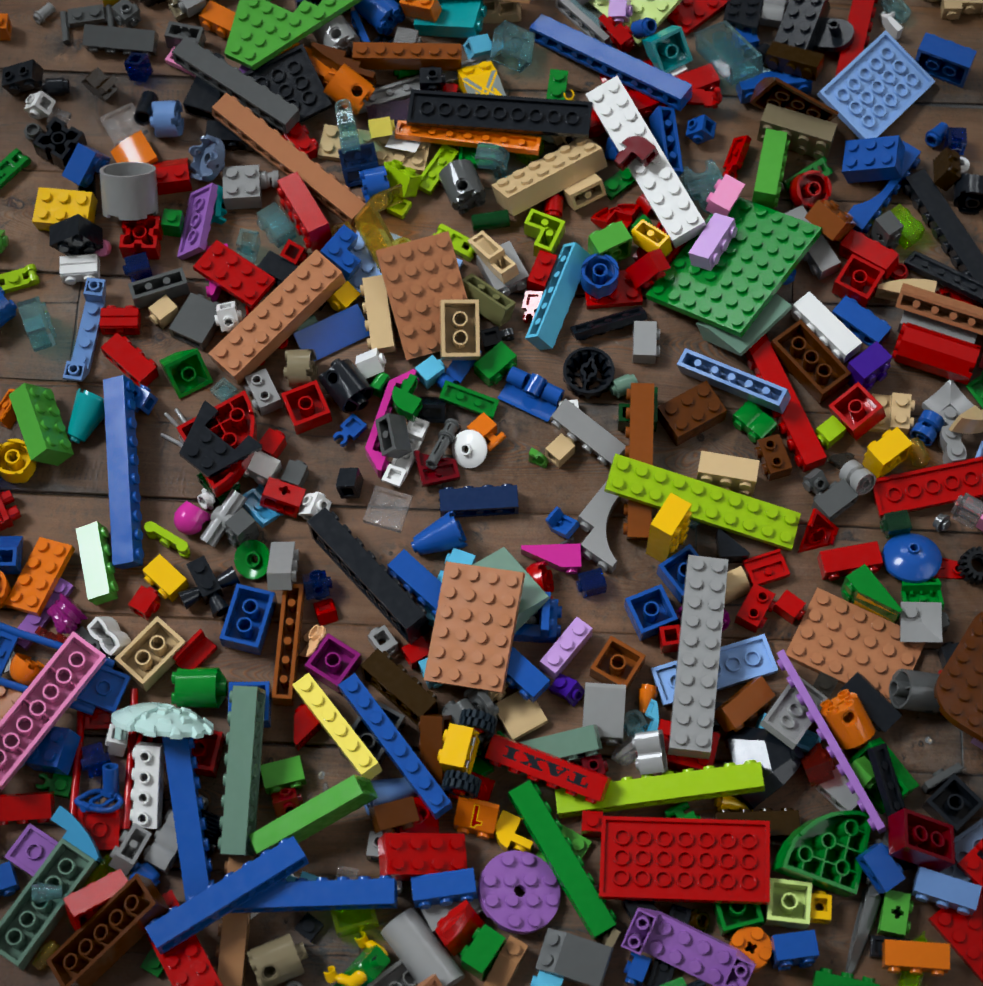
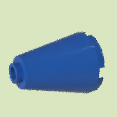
[411,510,468,555]

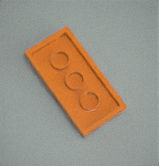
[4,537,75,617]

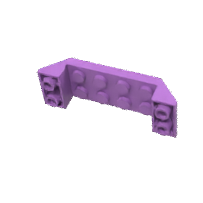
[621,907,756,986]

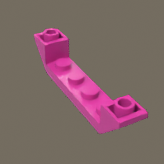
[365,369,419,478]

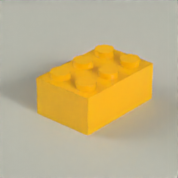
[32,187,98,231]

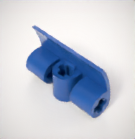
[497,366,565,422]

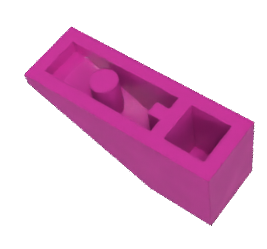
[521,543,582,574]

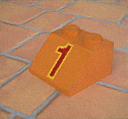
[453,797,500,840]

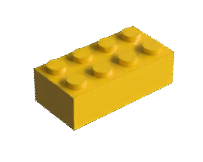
[646,493,692,563]

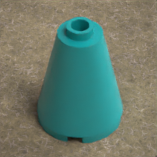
[67,388,105,444]

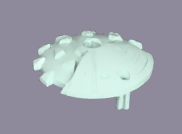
[111,702,214,740]

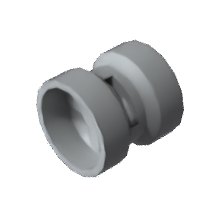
[260,170,280,189]

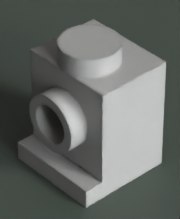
[368,625,399,655]

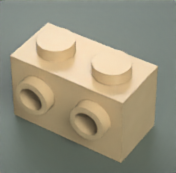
[562,173,607,211]

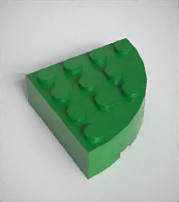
[772,810,871,897]

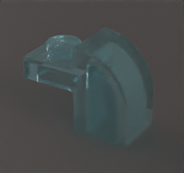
[475,143,510,179]

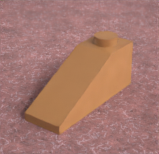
[483,935,528,986]

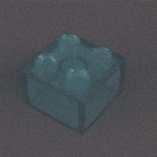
[490,20,535,73]
[17,296,57,352]

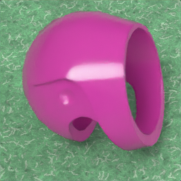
[174,501,211,535]

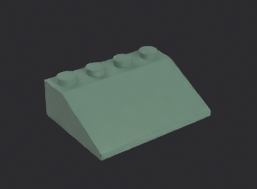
[696,294,793,356]
[473,547,550,634]

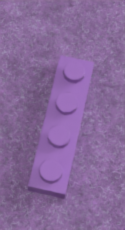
[17,577,75,651]

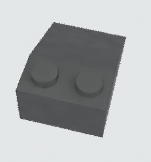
[535,928,613,986]

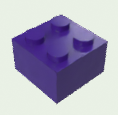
[847,341,892,391]

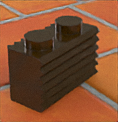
[933,147,961,191]

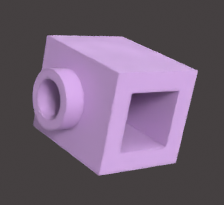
[608,0,633,25]

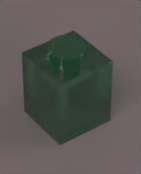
[880,509,912,539]

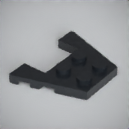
[179,400,263,479]

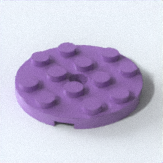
[477,850,561,934]

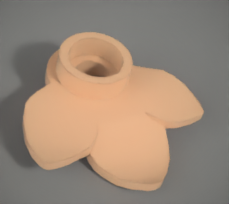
[299,625,327,657]

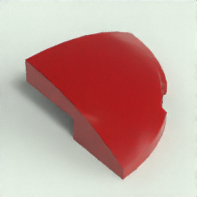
[591,203,640,232]

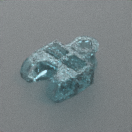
[335,99,361,154]
[681,159,723,214]

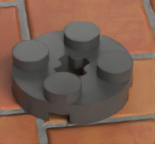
[464,688,499,718]

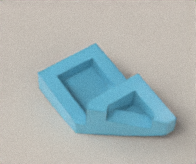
[645,699,659,731]

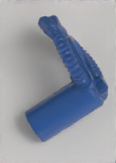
[74,763,124,813]

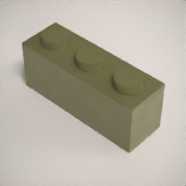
[462,273,516,327]

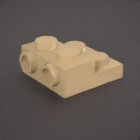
[869,392,915,435]

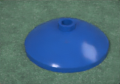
[882,533,942,583]

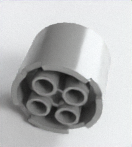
[99,162,159,221]

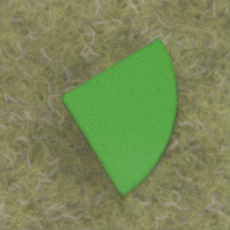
[529,448,549,468]

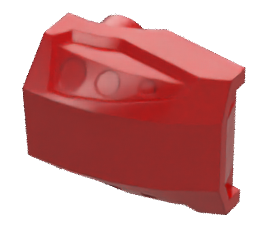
[435,899,486,956]

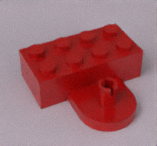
[378,797,467,881]

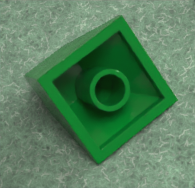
[159,348,213,399]

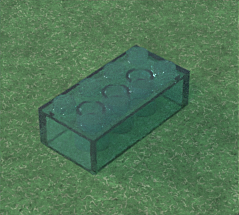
[695,20,763,86]

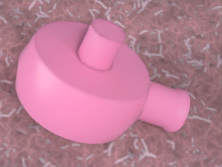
[95,239,111,257]

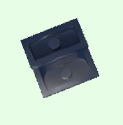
[338,141,379,187]

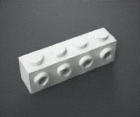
[791,291,862,364]
[130,742,165,829]

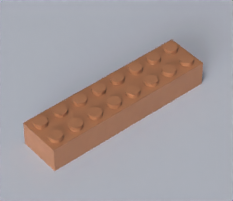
[208,250,346,385]

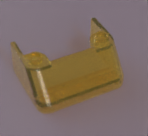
[354,183,411,273]

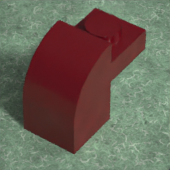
[614,136,659,172]

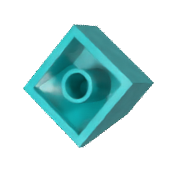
[642,25,693,73]

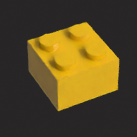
[862,427,913,478]

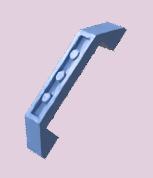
[63,277,106,382]

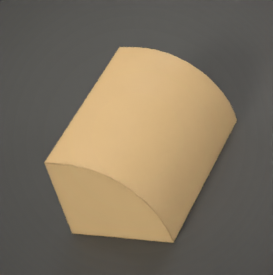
[724,566,751,605]

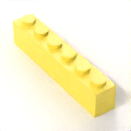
[292,673,383,780]

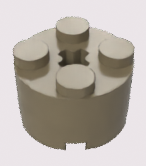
[283,349,318,388]

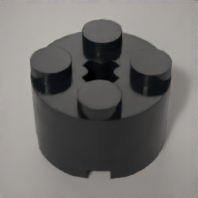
[953,173,983,215]

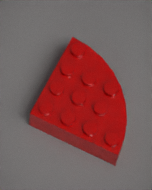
[176,390,257,498]

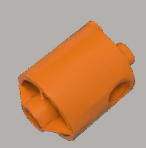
[323,63,375,115]
[820,689,876,750]

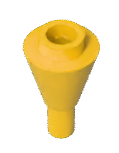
[714,796,753,811]

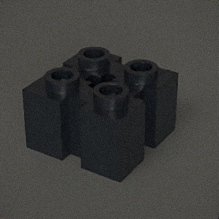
[33,116,87,170]

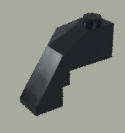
[725,727,805,809]

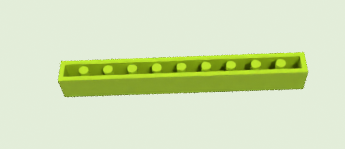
[555,760,765,818]

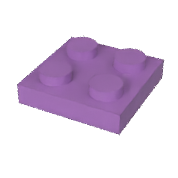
[4,823,58,877]

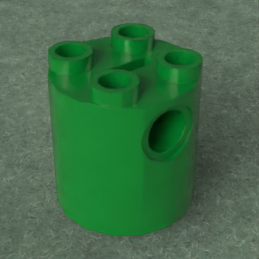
[171,667,228,708]

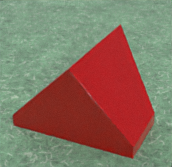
[798,509,839,553]

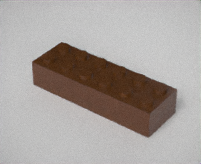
[46,873,170,986]

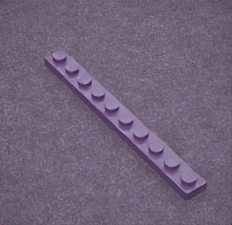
[776,649,887,834]

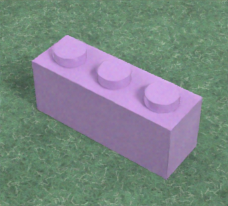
[688,213,737,271]
[539,617,593,680]

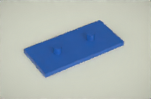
[293,304,370,361]

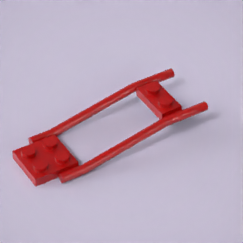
[69,688,138,851]

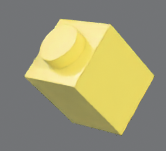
[367,116,395,138]

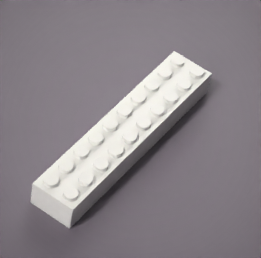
[585,76,706,248]

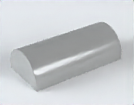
[381,907,465,986]

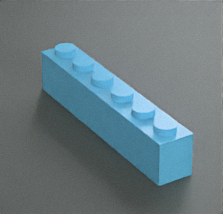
[525,242,590,350]

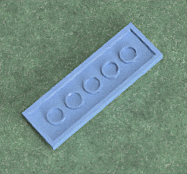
[650,634,778,707]

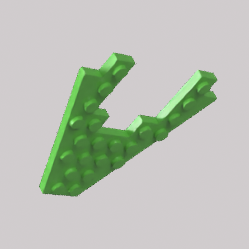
[224,0,362,70]

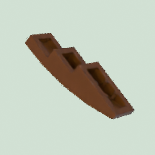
[311,42,377,87]

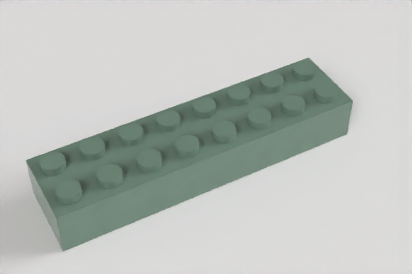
[218,685,266,856]

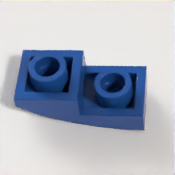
[445,351,482,383]

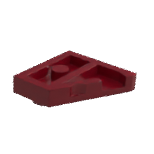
[413,450,460,487]

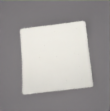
[385,126,421,153]

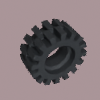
[957,546,983,585]

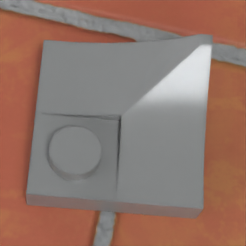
[921,379,975,426]
[900,602,943,643]

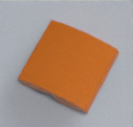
[110,130,158,164]

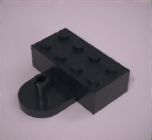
[774,0,855,52]

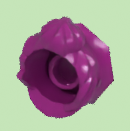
[47,593,88,634]

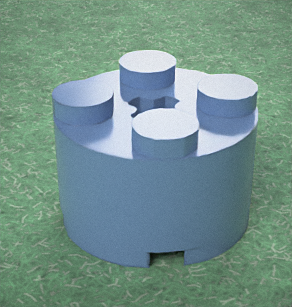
[150,100,184,138]

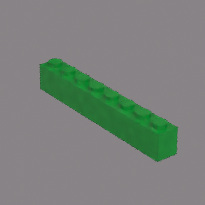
[508,780,617,940]

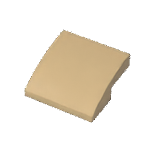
[495,691,548,741]

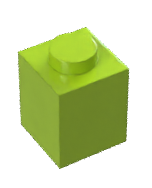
[815,415,847,449]

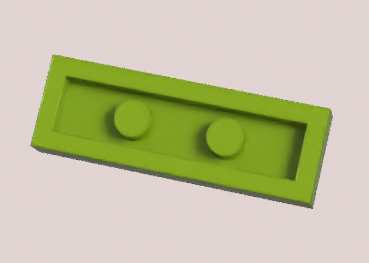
[418,144,459,196]

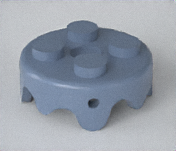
[189,134,225,182]

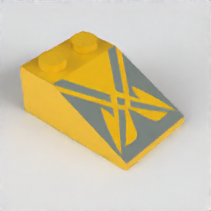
[457,61,506,96]

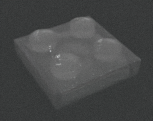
[99,102,149,147]
[363,485,413,533]

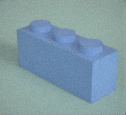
[911,867,982,916]

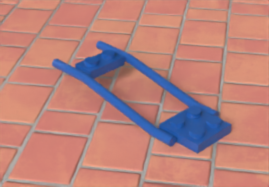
[0,622,131,716]

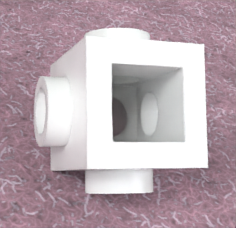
[24,91,56,120]
[214,301,243,333]
[298,492,332,521]

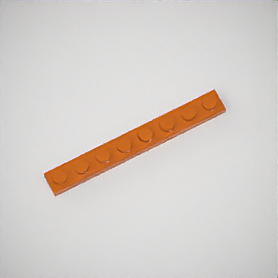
[394,120,542,156]

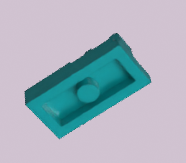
[211,185,227,225]

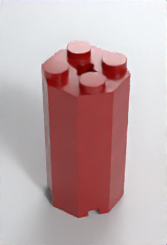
[892,322,981,385]

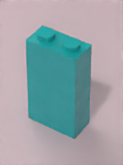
[413,0,487,38]

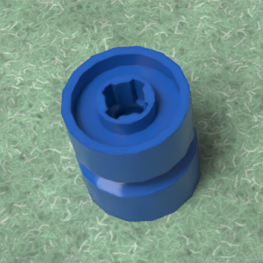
[910,410,945,446]

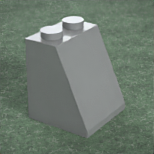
[582,682,626,746]

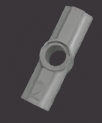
[200,489,247,547]

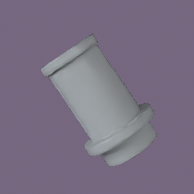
[32,2,55,24]

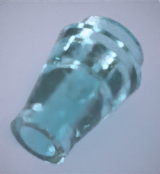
[32,882,62,903]

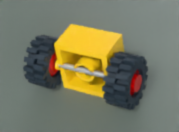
[437,708,498,799]

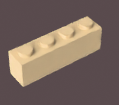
[360,275,396,353]

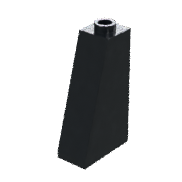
[183,53,225,121]

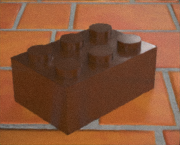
[657,380,727,446]

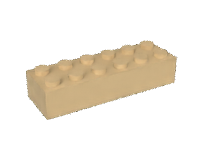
[491,138,607,216]

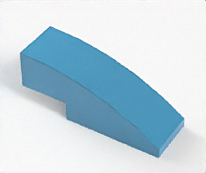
[50,806,102,863]

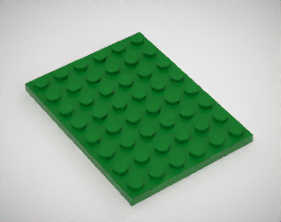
[646,197,822,338]

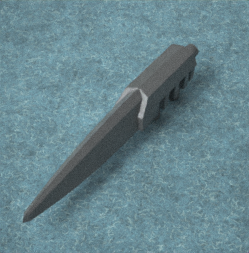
[845,832,893,974]

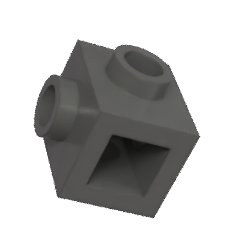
[111,0,141,28]

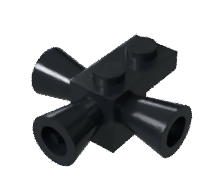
[178,556,240,618]

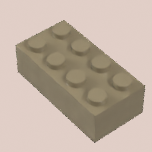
[757,103,838,160]

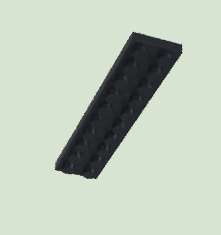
[407,89,592,138]

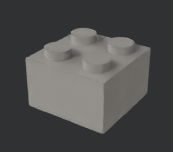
[222,165,262,210]

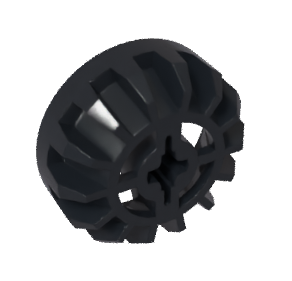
[563,347,615,399]

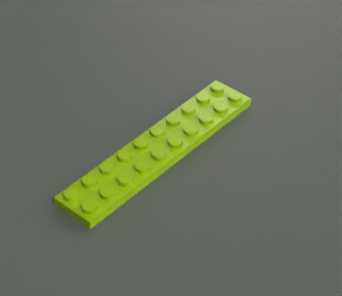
[604,453,801,551]

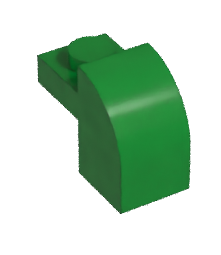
[392,373,423,422]

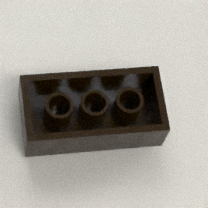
[361,648,438,727]

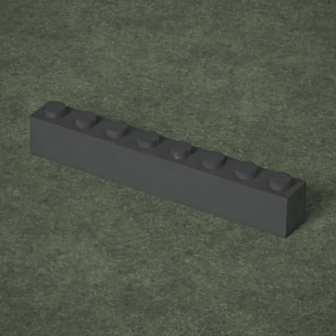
[172,37,300,134]

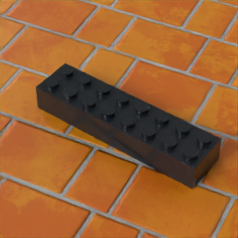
[307,507,429,645]

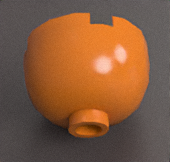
[9,653,45,686]

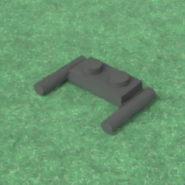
[60,4,115,44]

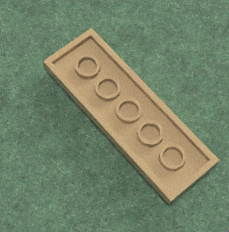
[317,124,431,174]

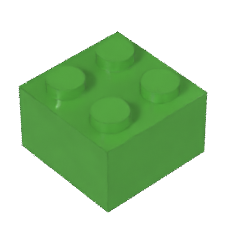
[587,221,632,262]

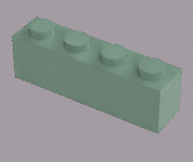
[519,725,603,761]

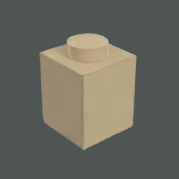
[148,294,179,329]
[545,433,575,468]

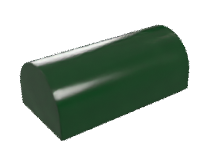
[471,210,510,232]

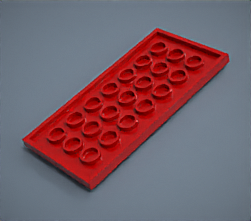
[599,816,770,905]

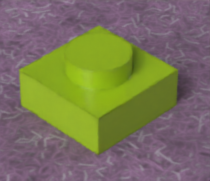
[387,195,412,220]

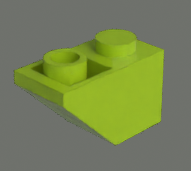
[383,160,422,198]

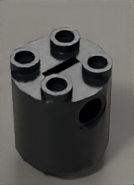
[318,358,374,413]

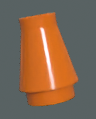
[638,684,658,714]

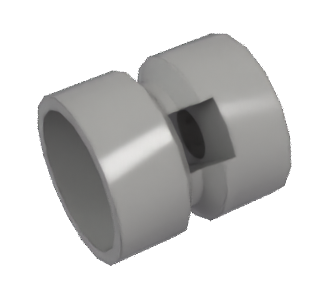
[839,460,876,495]

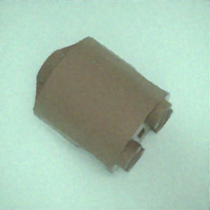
[247,933,309,986]

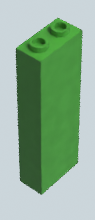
[249,775,378,854]

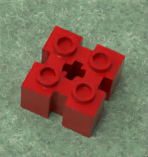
[119,216,163,260]

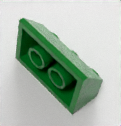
[848,737,920,815]

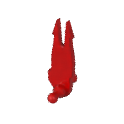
[687,87,723,109]

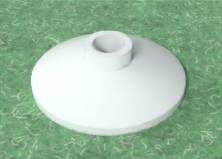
[452,430,488,468]

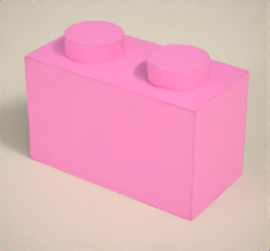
[705,174,745,216]

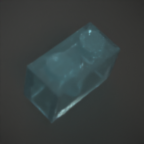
[256,202,297,248]

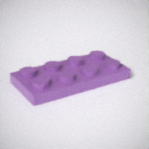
[177,183,218,260]

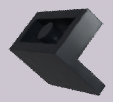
[407,397,446,423]

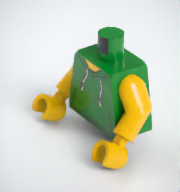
[323,931,390,986]

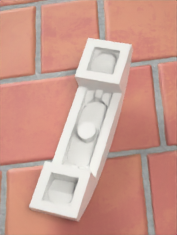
[381,417,430,488]

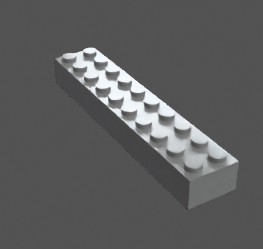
[668,555,729,760]

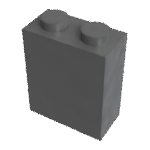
[169,293,220,352]

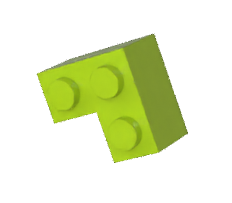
[524,208,566,257]

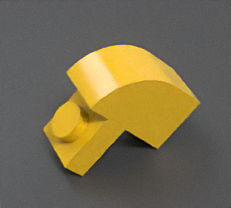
[496,810,534,853]

